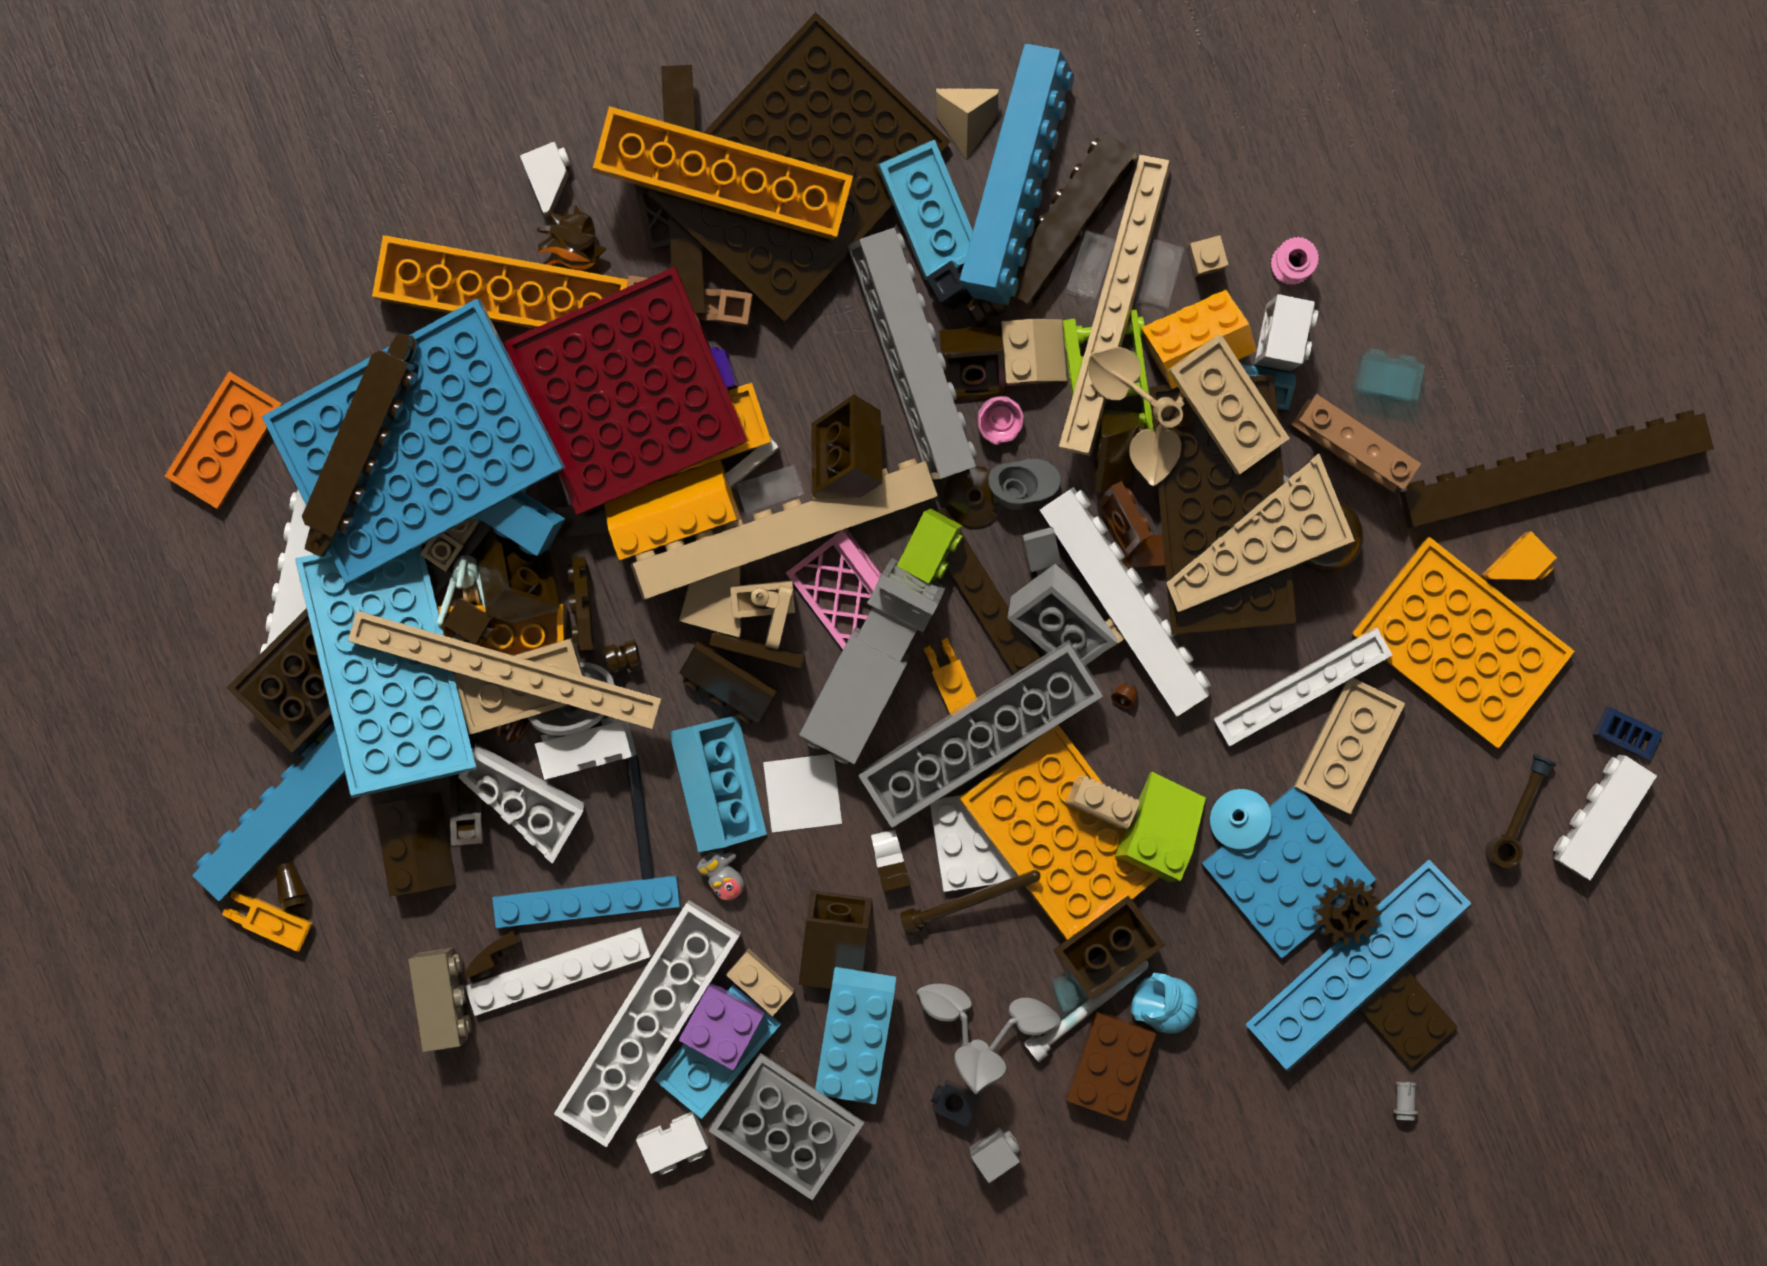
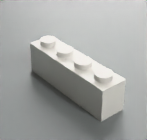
[1553,755,1657,880]

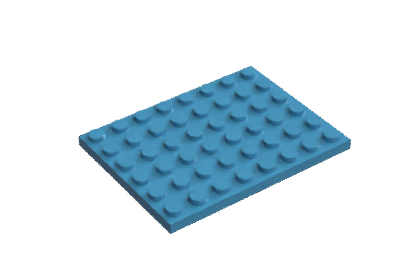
[262,299,565,584]

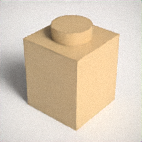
[1187,235,1228,278]

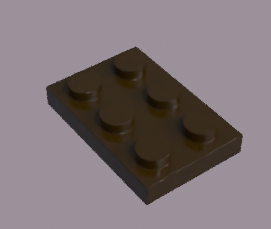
[1359,967,1458,1068]

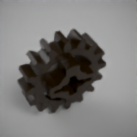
[1312,876,1382,945]

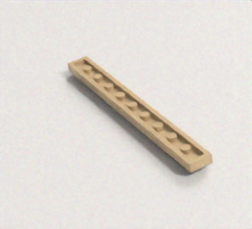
[1059,155,1171,456]
[348,611,661,729]

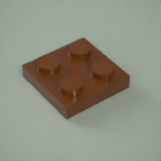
[1097,481,1152,557]

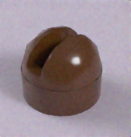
[1111,682,1138,709]

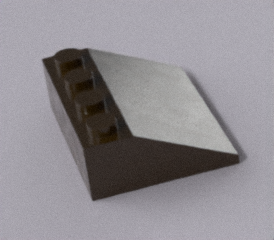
[226,608,333,756]

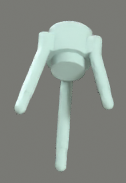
[437,555,485,626]

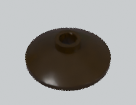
[944,466,1003,527]

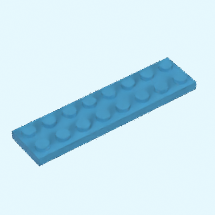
[1245,860,1472,1072]

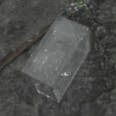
[1065,230,1116,304]
[1136,240,1184,311]

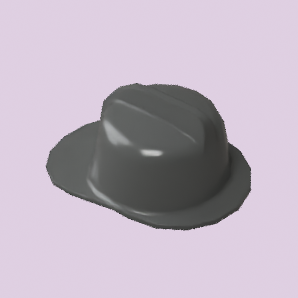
[988,459,1061,511]

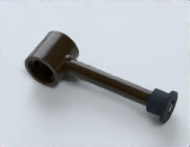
[1485,754,1556,868]

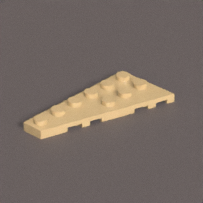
[1167,454,1355,612]

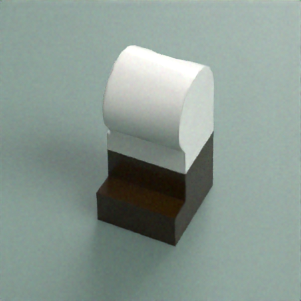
[871,829,910,892]

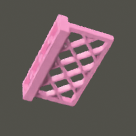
[786,528,882,649]

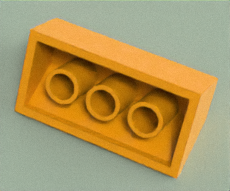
[604,460,741,560]

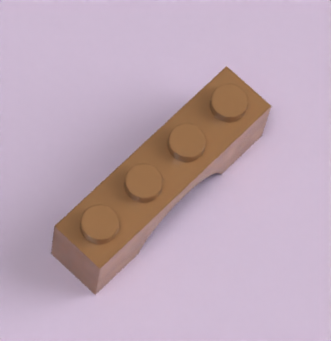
[627,275,754,328]

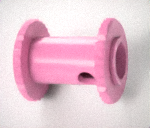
[1270,237,1319,285]

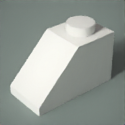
[520,142,571,217]

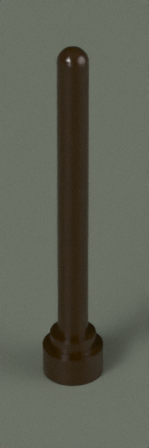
[900,870,1041,936]

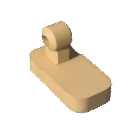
[751,585,792,649]

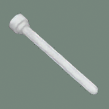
[1024,960,1149,1062]

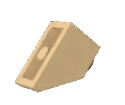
[730,580,795,618]

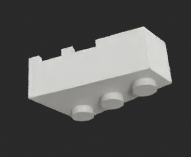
[535,717,637,780]

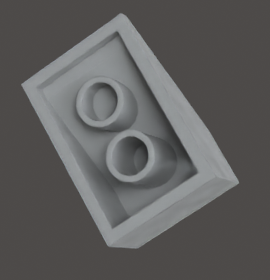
[1007,564,1117,665]

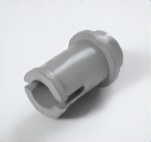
[1393,1082,1418,1120]

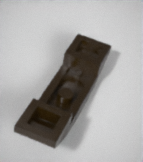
[449,723,484,847]

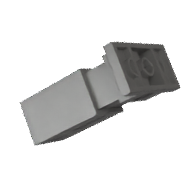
[799,558,946,764]

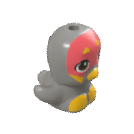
[697,848,744,901]

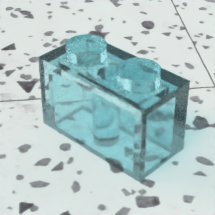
[1353,348,1425,403]

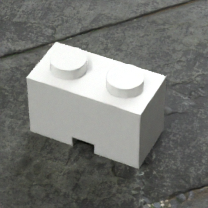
[636,1111,709,1175]

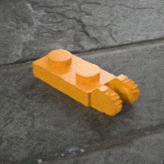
[924,638,977,714]
[222,890,313,952]

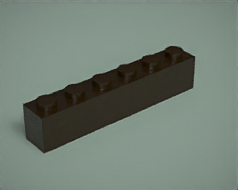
[1011,132,1138,311]

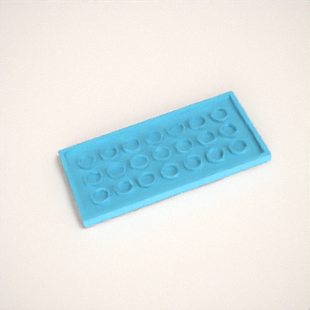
[295,545,476,798]

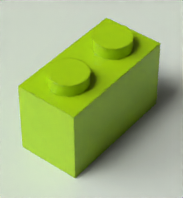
[897,509,963,584]

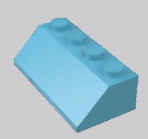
[669,715,767,852]

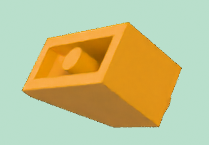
[1481,531,1557,580]

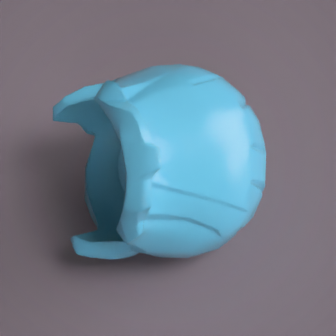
[1131,973,1198,1034]

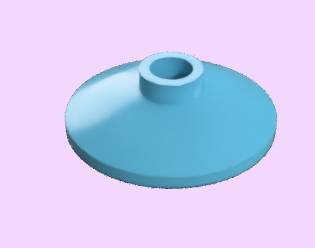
[1210,789,1272,850]

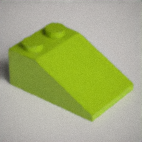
[1115,772,1206,882]

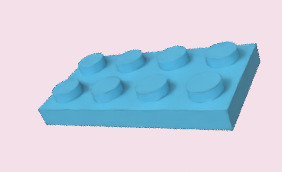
[877,140,973,280]
[654,984,781,1119]

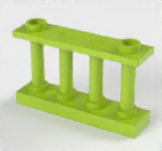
[1062,310,1153,432]

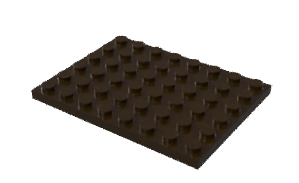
[647,12,951,323]

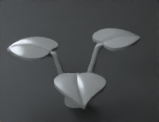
[916,984,1061,1094]

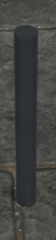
[626,756,654,880]

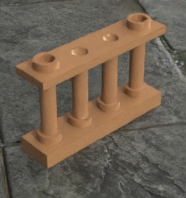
[1290,394,1421,493]

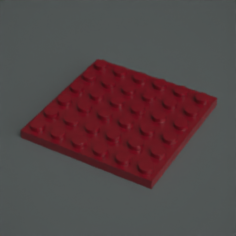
[504,266,750,515]

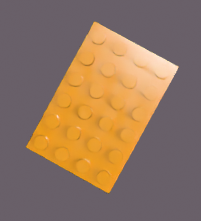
[1351,537,1575,748]
[959,725,1159,940]

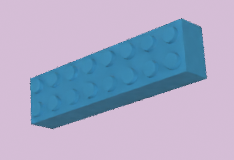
[960,43,1074,305]

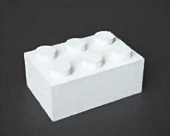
[1254,294,1318,372]

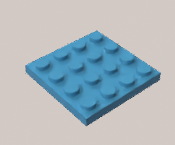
[1202,786,1376,958]

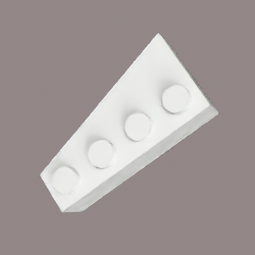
[458,743,584,864]

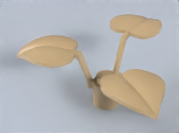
[1088,347,1184,486]

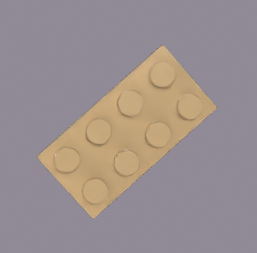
[1167,334,1290,474]
[453,638,584,735]
[1294,678,1405,814]

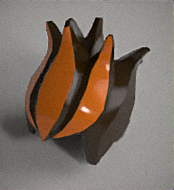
[537,205,607,271]

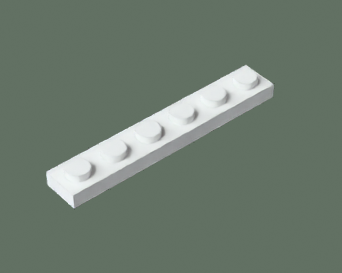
[1214,627,1392,746]
[465,927,651,1016]

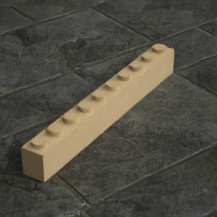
[630,458,938,599]

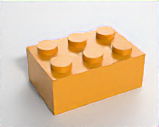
[1142,290,1257,389]

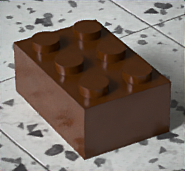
[1065,1009,1156,1122]

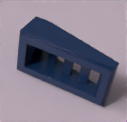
[1593,706,1663,760]

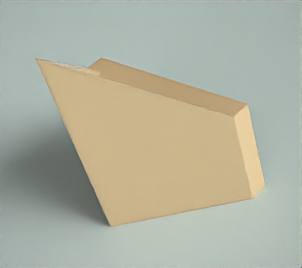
[936,89,998,160]

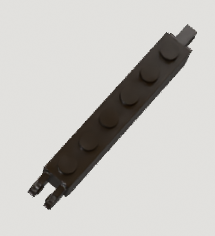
[302,334,419,557]

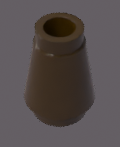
[275,862,309,910]

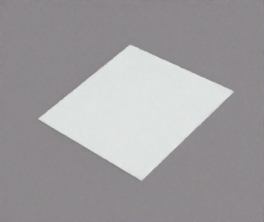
[763,754,842,832]

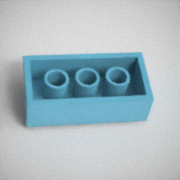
[815,967,896,1104]

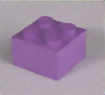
[679,982,765,1070]

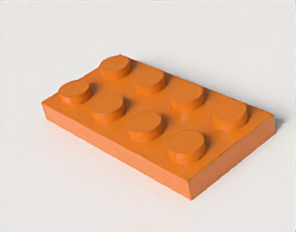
[164,371,283,509]

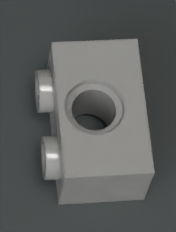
[970,1127,1021,1183]

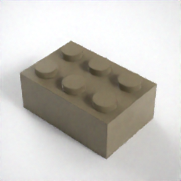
[408,947,472,1052]

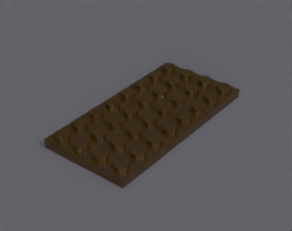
[1149,374,1297,635]

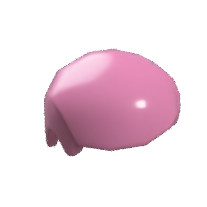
[977,396,1024,445]

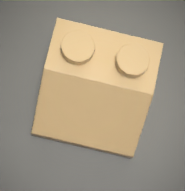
[1000,319,1067,386]

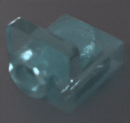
[1051,975,1084,1012]

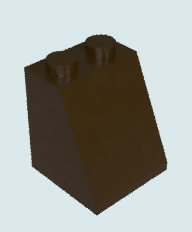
[798,890,872,989]

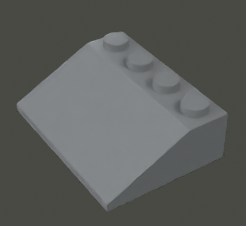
[709,1053,864,1200]

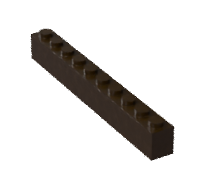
[1399,410,1714,528]

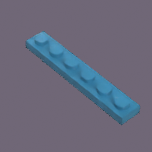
[492,875,680,928]

